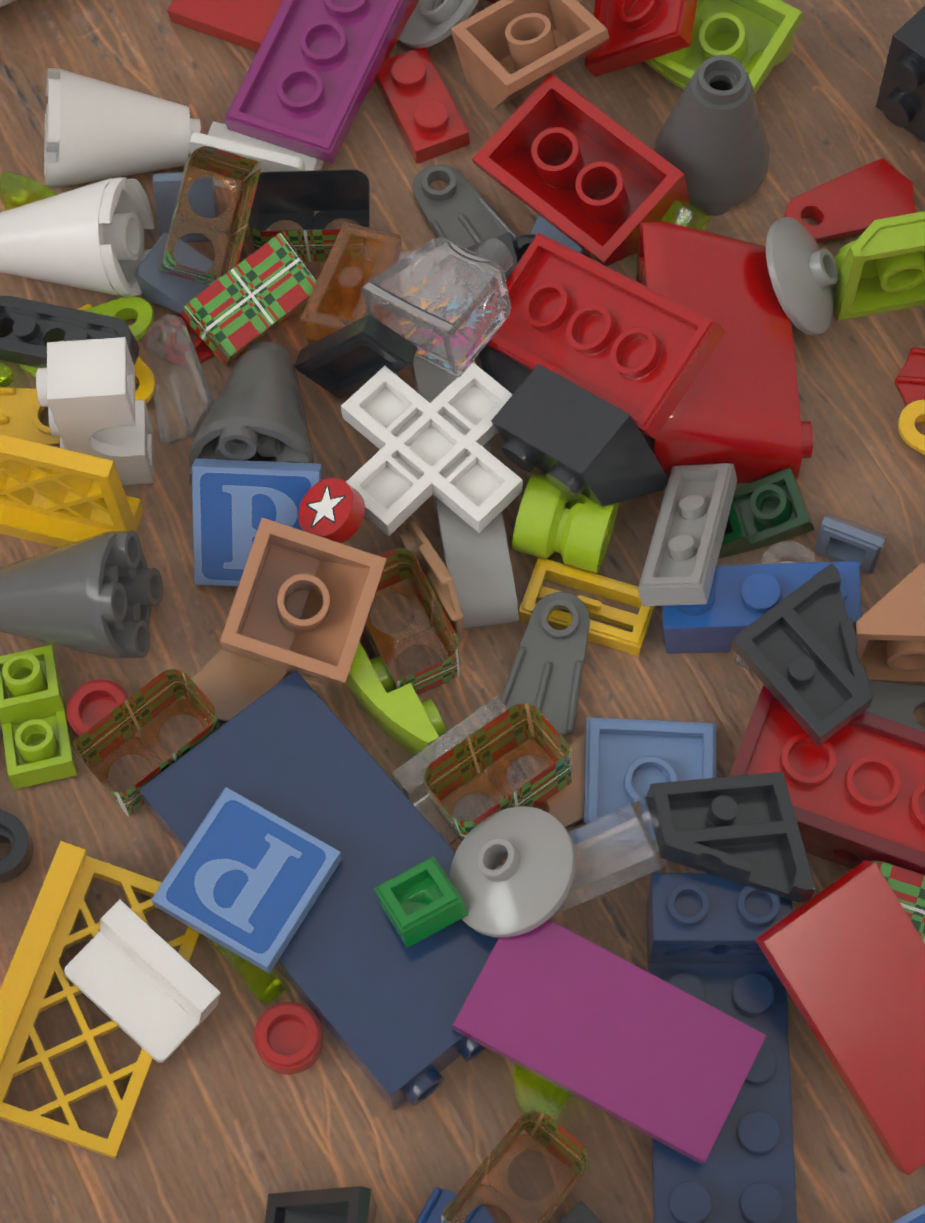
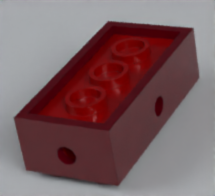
[730,684,925,875]

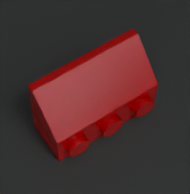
[472,73,690,266]

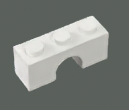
[36,337,154,485]

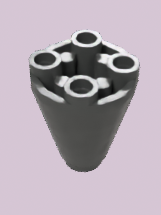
[654,55,770,216]
[189,341,314,485]
[0,531,163,658]

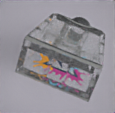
[361,237,513,378]

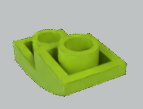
[345,641,447,765]
[0,644,78,790]

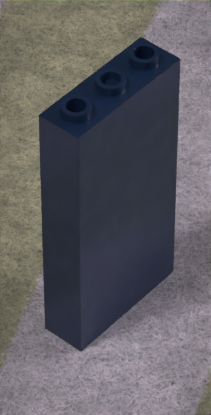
[139,670,499,1110]

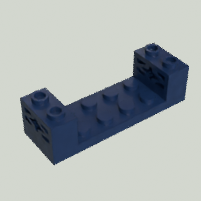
[646,873,797,1223]

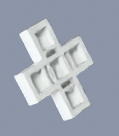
[341,363,523,536]

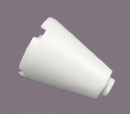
[44,68,201,188]
[0,176,154,297]

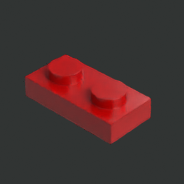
[375,48,470,164]

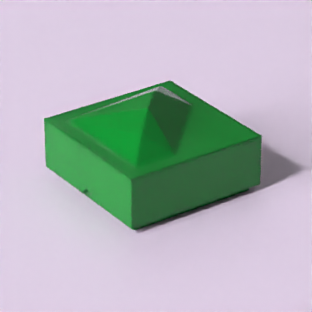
[373,856,468,948]

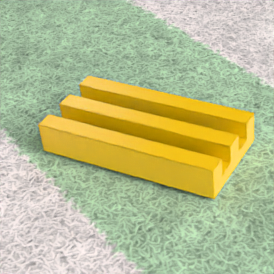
[519,557,656,657]

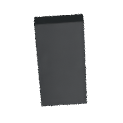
[294,314,417,399]

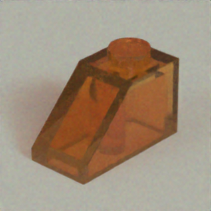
[300,222,402,346]

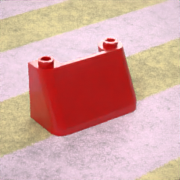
[636,221,813,486]

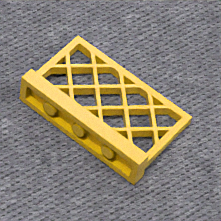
[0,434,144,548]
[0,841,201,1159]

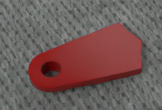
[784,158,916,243]

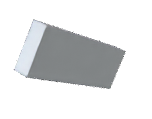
[638,463,737,606]

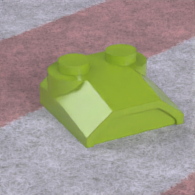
[644,0,803,94]
[834,211,925,321]

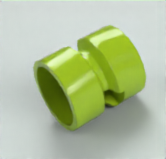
[512,472,619,573]

